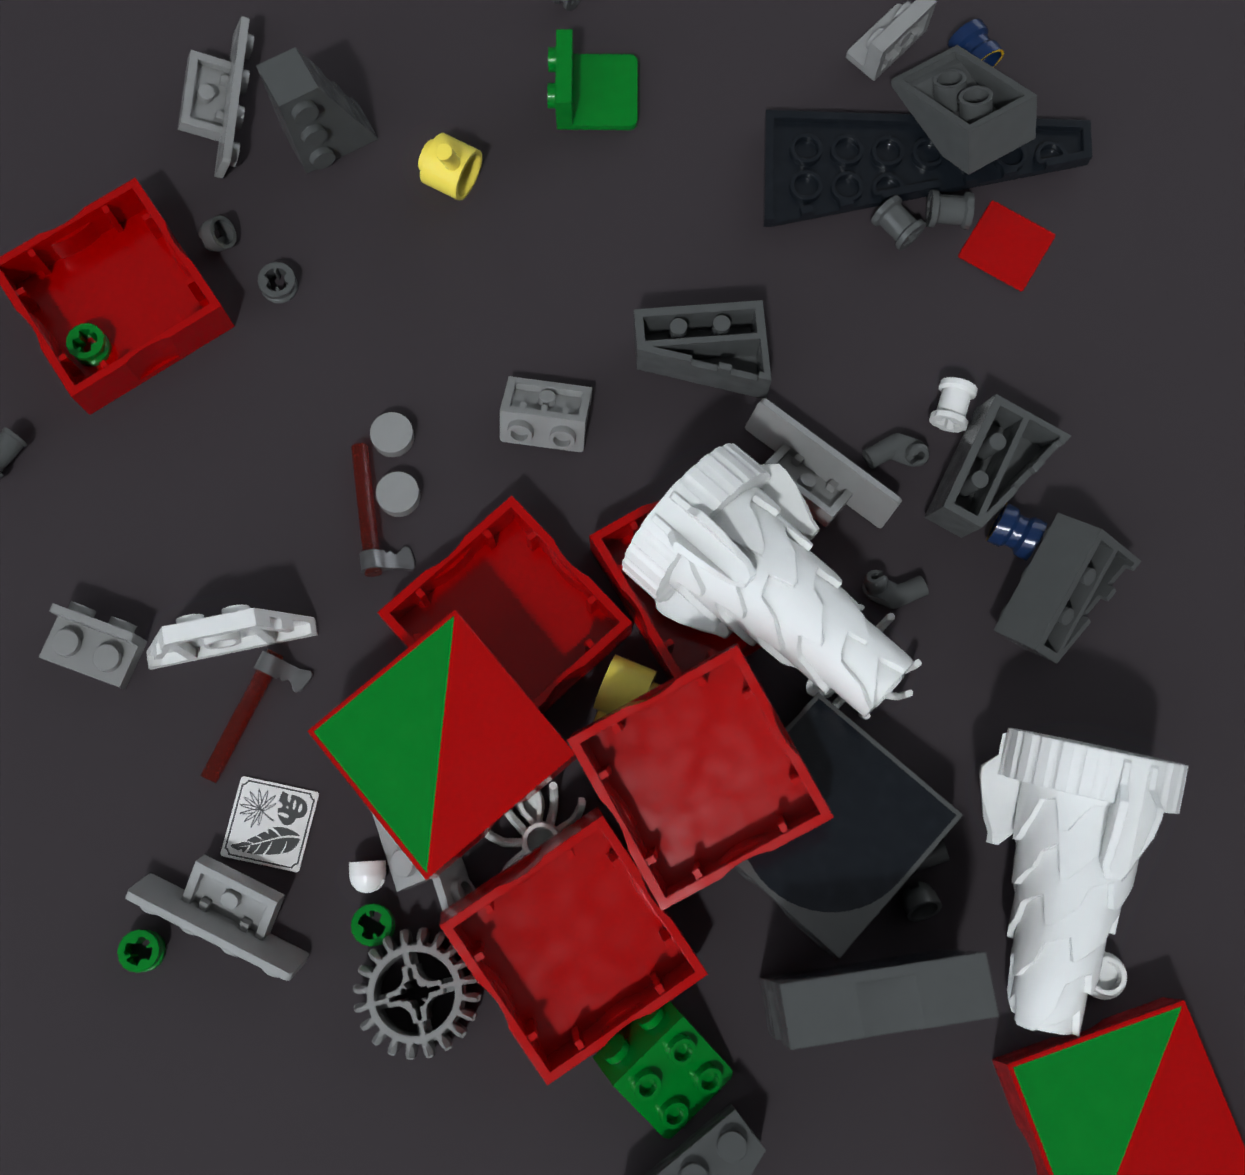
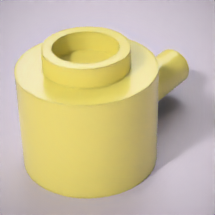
[418,133,483,201]
[593,654,660,722]

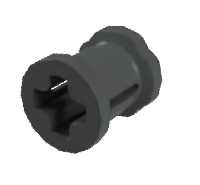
[925,189,975,230]
[871,195,927,251]

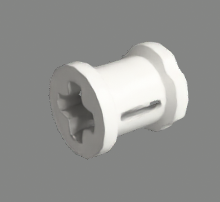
[929,377,978,433]

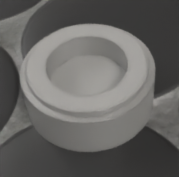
[370,412,415,457]
[376,472,421,517]

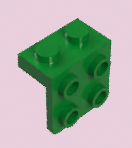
[547,29,638,130]
[593,1001,733,1139]

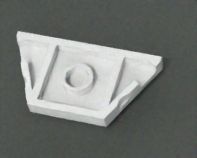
[146,604,318,670]

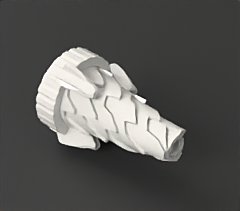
[622,443,914,717]
[979,728,1189,1036]

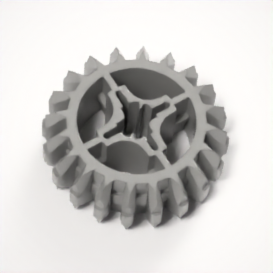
[353,928,482,1060]

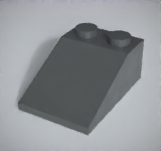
[891,45,1037,175]

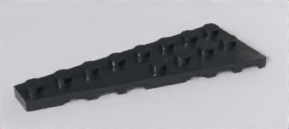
[763,110,1093,227]

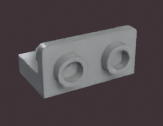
[846,0,937,81]
[500,376,593,452]
[39,601,148,690]

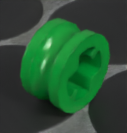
[66,323,111,367]
[351,904,396,947]
[117,930,166,973]

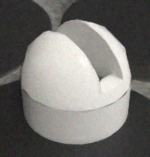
[349,860,386,893]

